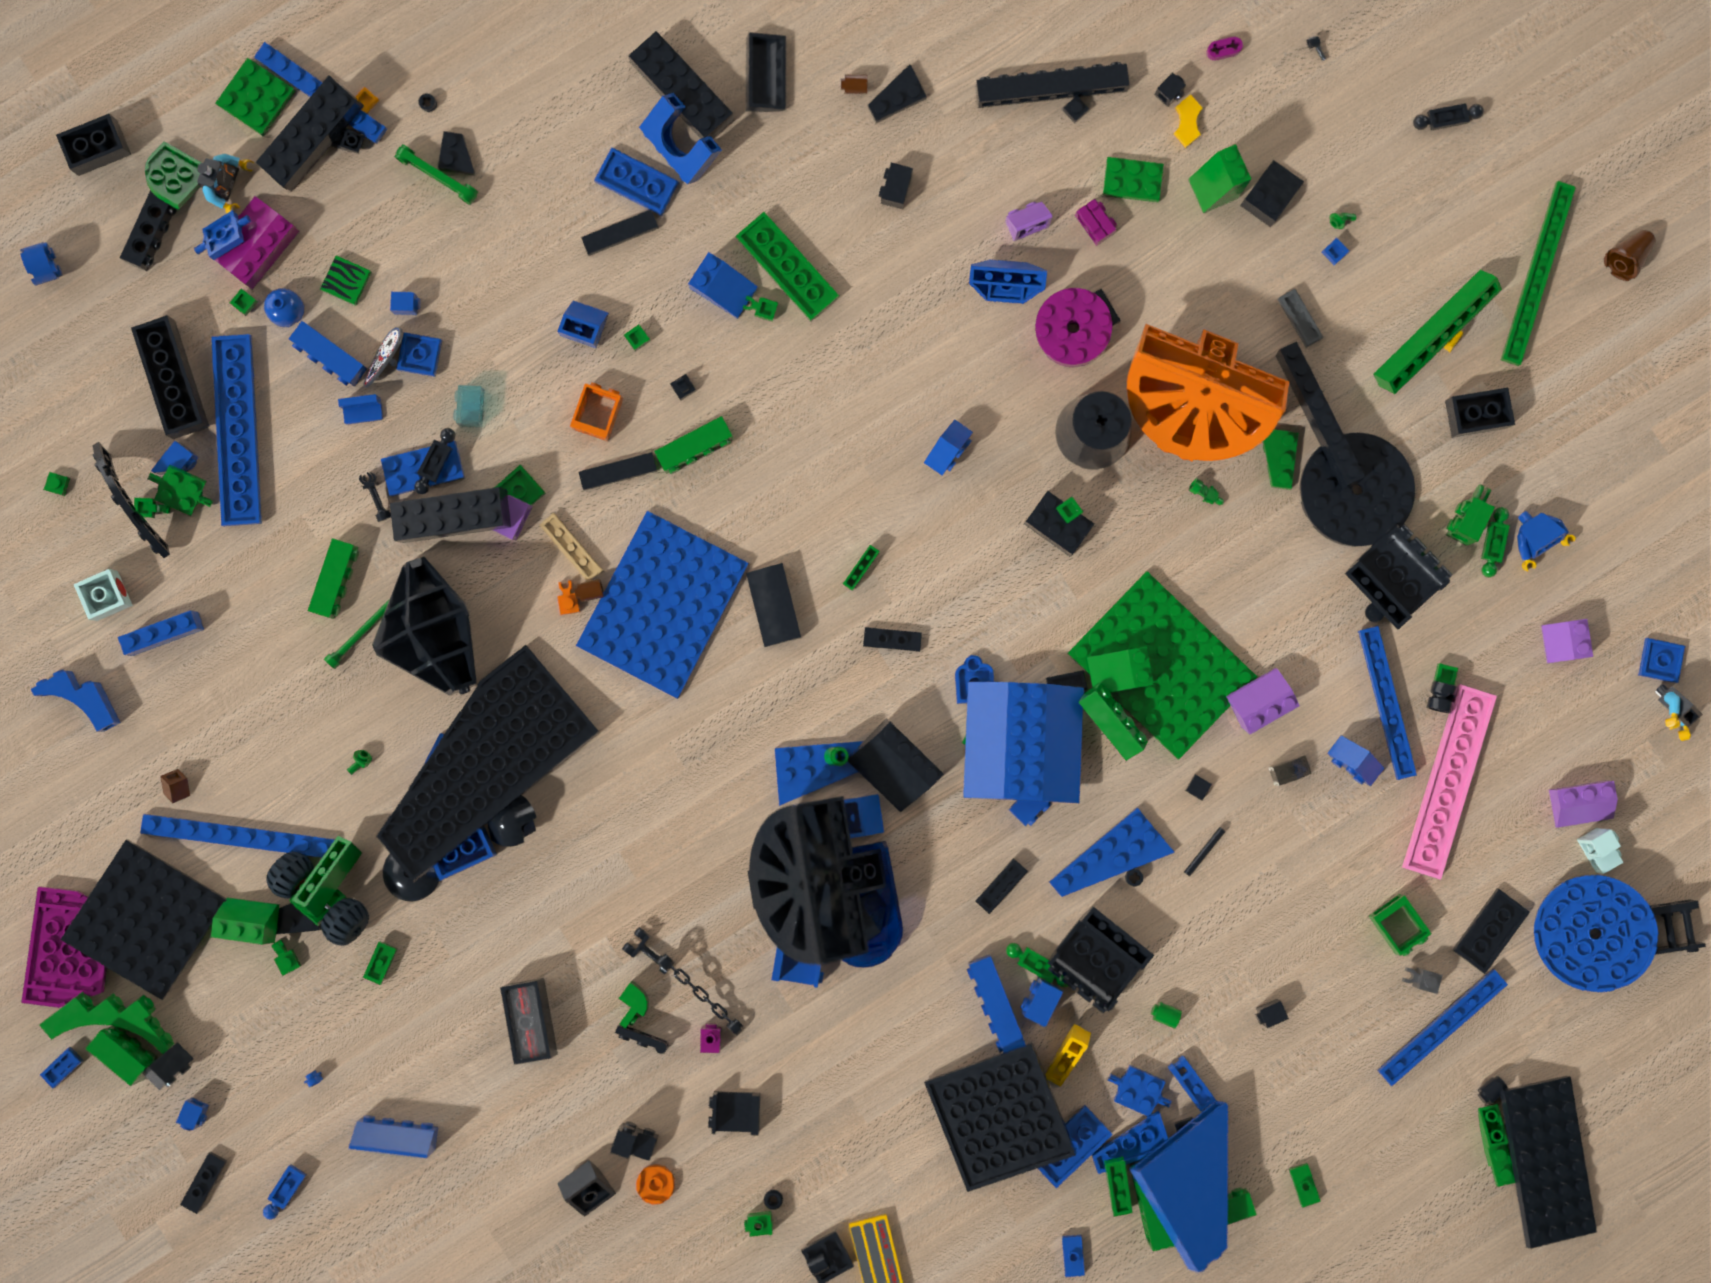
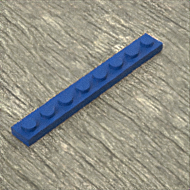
[254,42,387,144]
[1358,626,1417,780]
[1377,969,1508,1086]

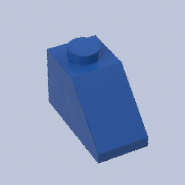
[151,441,199,476]

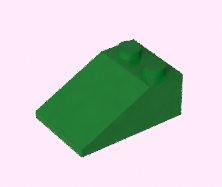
[1087,646,1154,692]

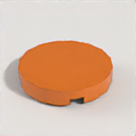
[636,1164,675,1205]

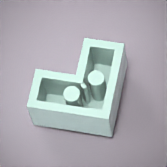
[1577,828,1623,874]

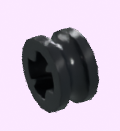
[418,93,437,112]
[1125,869,1143,887]

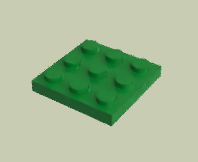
[215,57,296,137]

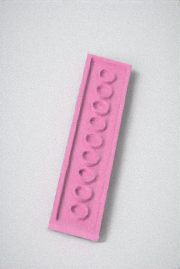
[1402,684,1497,880]

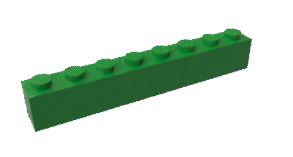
[1373,269,1502,394]

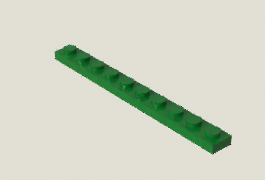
[1501,181,1576,366]

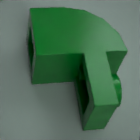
[618,981,649,1028]

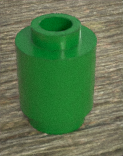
[824,747,848,766]

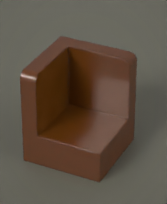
[160,769,190,804]

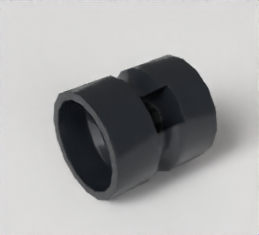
[1426,681,1458,714]

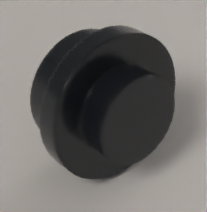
[1365,603,1384,622]

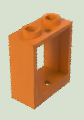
[570,382,623,442]

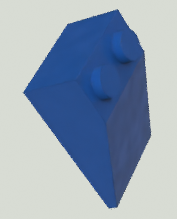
[688,252,758,319]

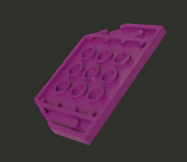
[21,886,107,1008]

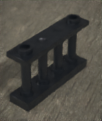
[1649,899,1706,955]

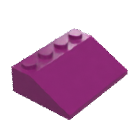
[207,196,300,290]

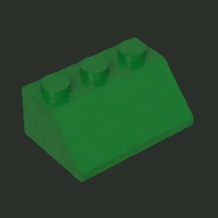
[211,897,280,945]

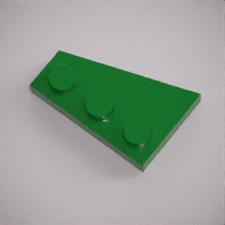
[1263,429,1298,490]

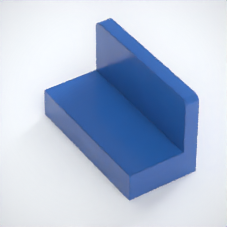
[338,394,383,425]

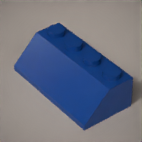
[349,1116,438,1158]

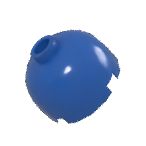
[264,288,305,327]

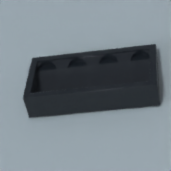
[746,32,786,112]
[746,563,801,647]

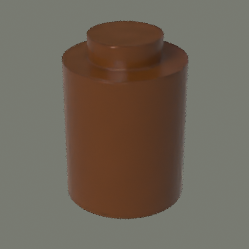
[841,74,867,94]
[574,579,604,602]

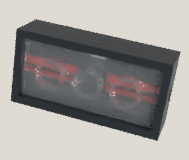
[500,978,558,1065]

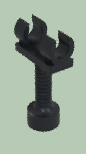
[359,472,391,522]
[622,927,674,975]

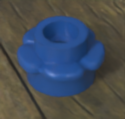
[304,1070,323,1088]

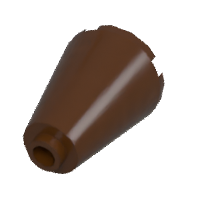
[1604,230,1656,281]

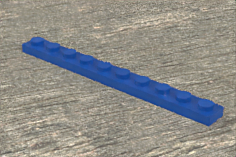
[140,814,335,858]

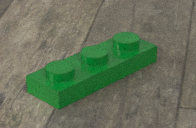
[1104,1157,1133,1217]

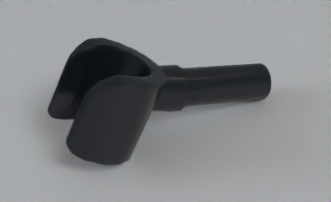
[1306,36,1327,61]

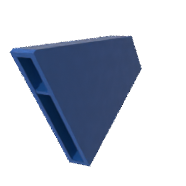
[1130,1101,1228,1273]

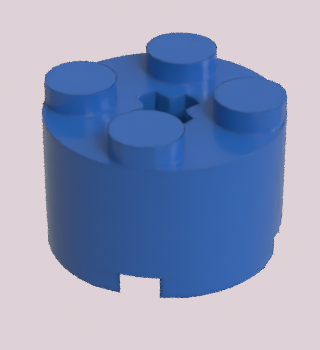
[20,242,63,286]

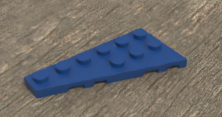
[1049,808,1175,897]

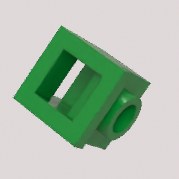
[744,1211,773,1237]

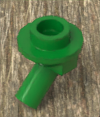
[1329,212,1356,229]
[347,750,372,775]

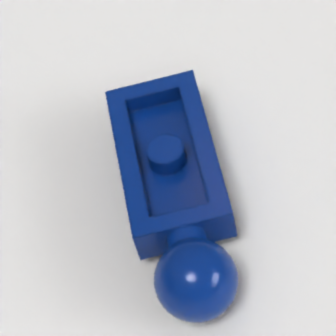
[263,1164,307,1220]

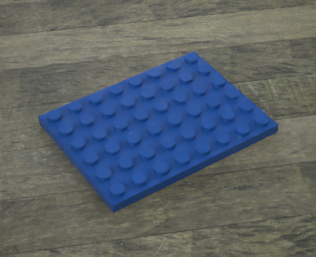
[576,511,749,699]

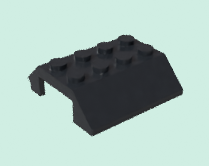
[1344,524,1453,630]
[1047,906,1154,1014]

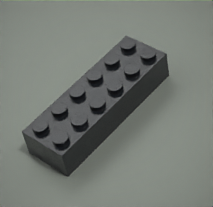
[628,31,734,139]
[256,75,365,192]
[131,315,210,439]
[390,487,511,543]

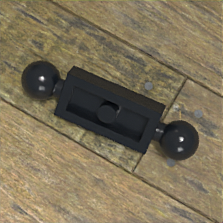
[1413,103,1484,131]
[414,428,456,495]

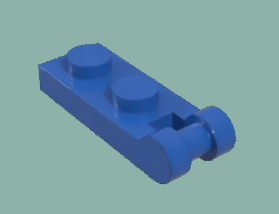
[1167,1055,1216,1112]

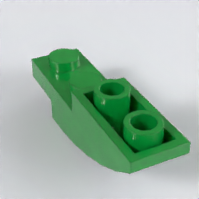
[1478,1104,1515,1187]

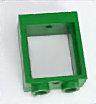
[1368,894,1432,956]

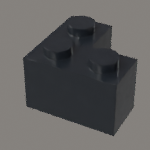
[610,1121,659,1161]

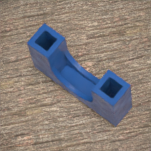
[639,93,722,184]

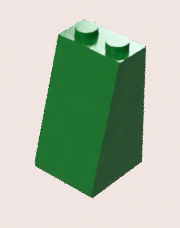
[1188,144,1251,213]

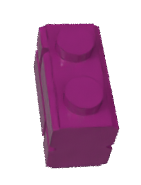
[1075,199,1117,246]

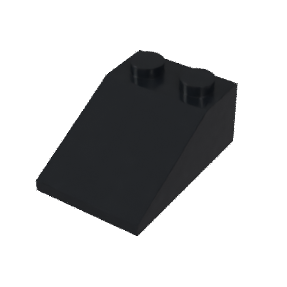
[1240,160,1304,227]

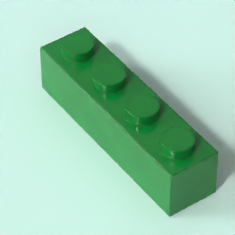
[843,545,880,591]

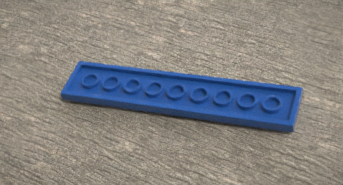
[211,334,262,527]

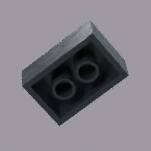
[56,114,131,176]
[1445,387,1515,438]
[1024,491,1094,557]

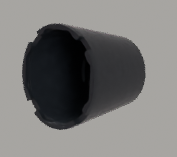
[1055,391,1132,470]

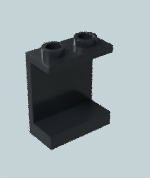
[708,1091,761,1136]

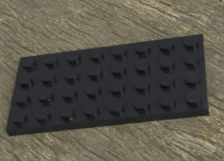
[1500,1076,1597,1249]

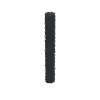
[1184,827,1225,877]

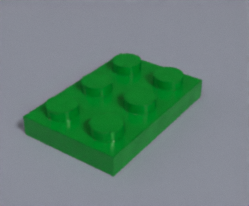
[1102,157,1164,203]

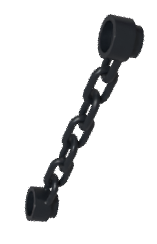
[656,954,743,1036]

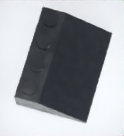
[848,718,944,812]

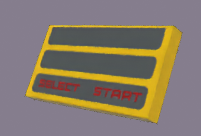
[849,1214,903,1283]

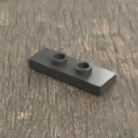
[1277,289,1324,348]

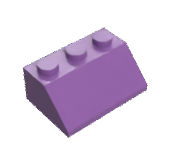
[1226,668,1300,734]
[1549,780,1618,828]

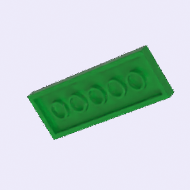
[736,212,839,322]

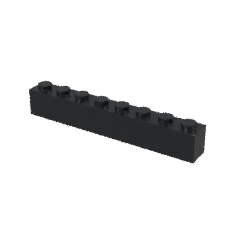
[975,62,1130,108]
[1276,342,1365,490]

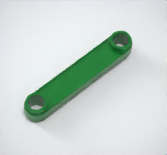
[394,144,479,205]

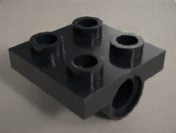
[801,1230,854,1283]

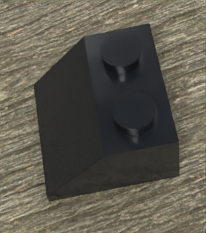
[557,1160,616,1217]

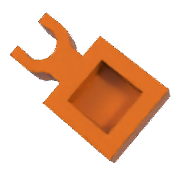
[557,580,580,615]

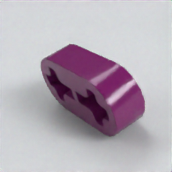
[1206,37,1243,61]

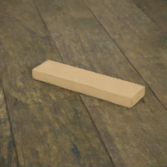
[539,513,603,581]

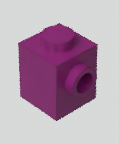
[700,1023,721,1053]

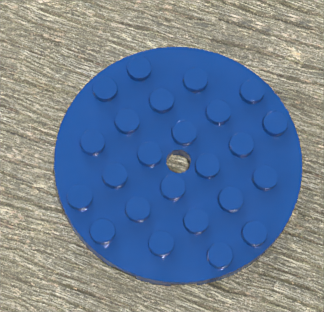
[1534,875,1658,993]

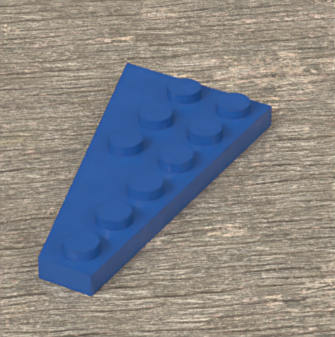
[775,741,863,806]

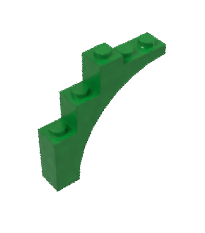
[39,992,175,1054]

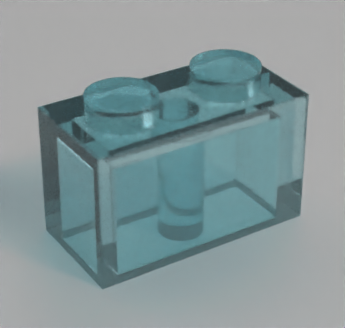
[453,385,485,427]

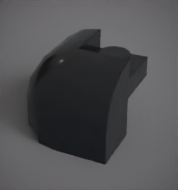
[488,795,537,847]

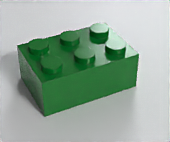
[85,1026,157,1086]

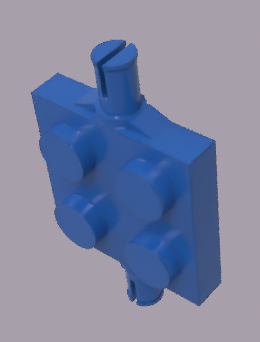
[194,210,251,260]
[1108,1065,1171,1117]

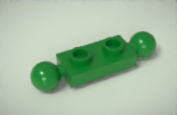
[1481,507,1510,578]
[1006,943,1068,988]

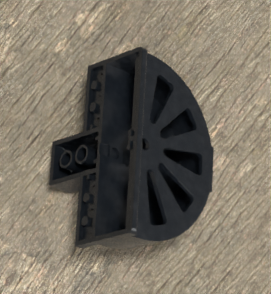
[747,796,887,965]

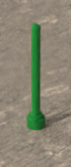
[324,600,389,669]

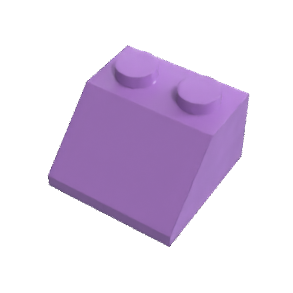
[1005,202,1052,242]
[1541,619,1593,663]

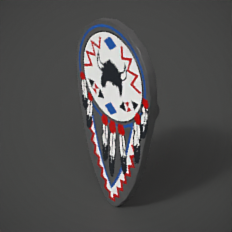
[363,327,403,388]

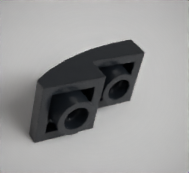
[331,129,365,154]

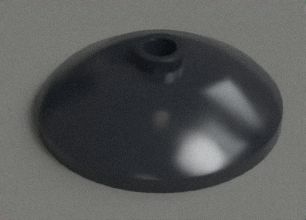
[382,854,440,902]

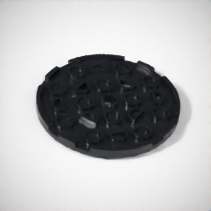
[1299,433,1415,547]

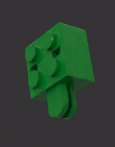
[1446,484,1495,546]

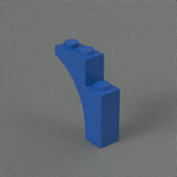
[31,669,121,732]

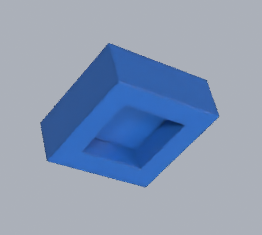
[1322,238,1349,266]

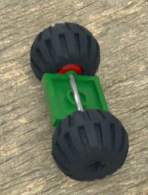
[266,851,369,946]

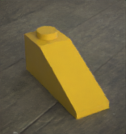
[1045,1024,1091,1087]

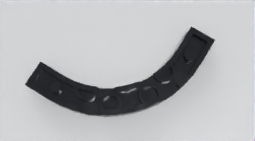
[92,442,170,558]

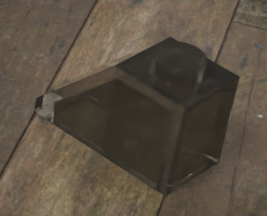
[1269,755,1312,786]

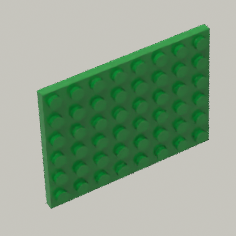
[1067,571,1257,760]

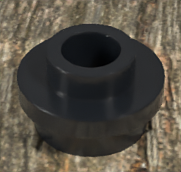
[764,1189,783,1210]

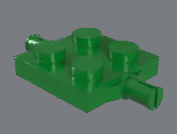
[147,465,213,516]

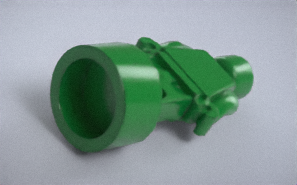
[1188,478,1224,506]

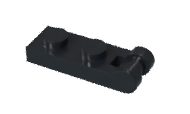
[615,1024,669,1054]

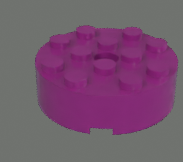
[1035,288,1112,367]

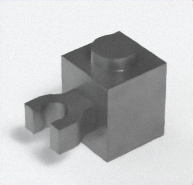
[1402,967,1443,994]

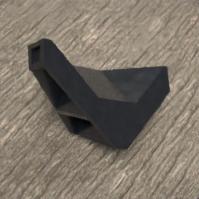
[372,557,477,696]

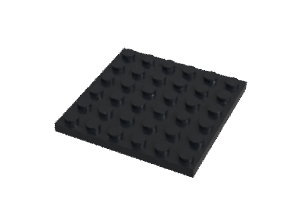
[61,839,226,1000]
[924,1042,1077,1192]

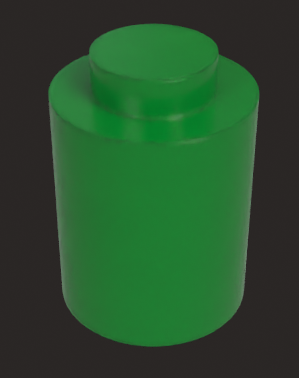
[1151,1002,1182,1029]

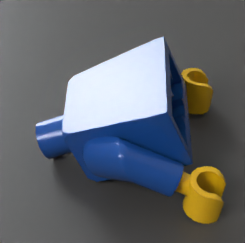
[1517,511,1576,571]

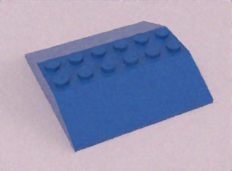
[963,682,1084,804]

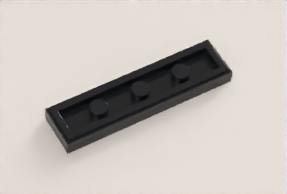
[581,210,659,256]
[578,452,657,491]

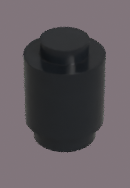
[1478,1076,1508,1105]

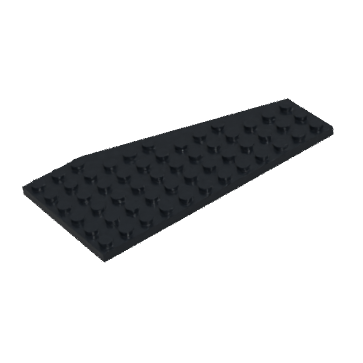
[376,645,599,882]

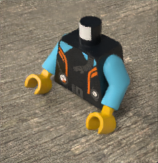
[197,154,254,213]
[1655,685,1703,741]

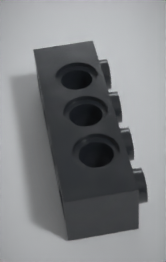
[120,190,177,271]

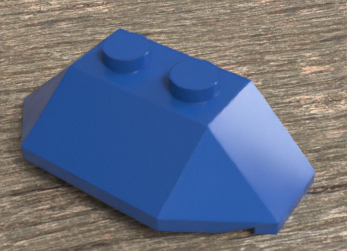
[969,259,1047,304]

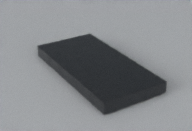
[1452,888,1530,974]

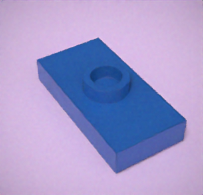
[40,1047,84,1089]
[1061,1235,1085,1277]

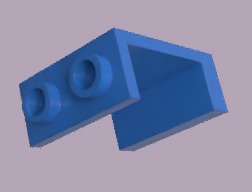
[772,947,824,988]

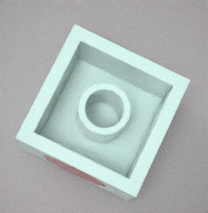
[74,569,133,621]

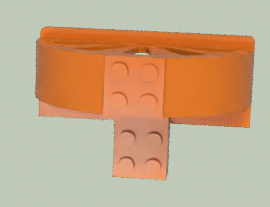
[1127,324,1289,462]

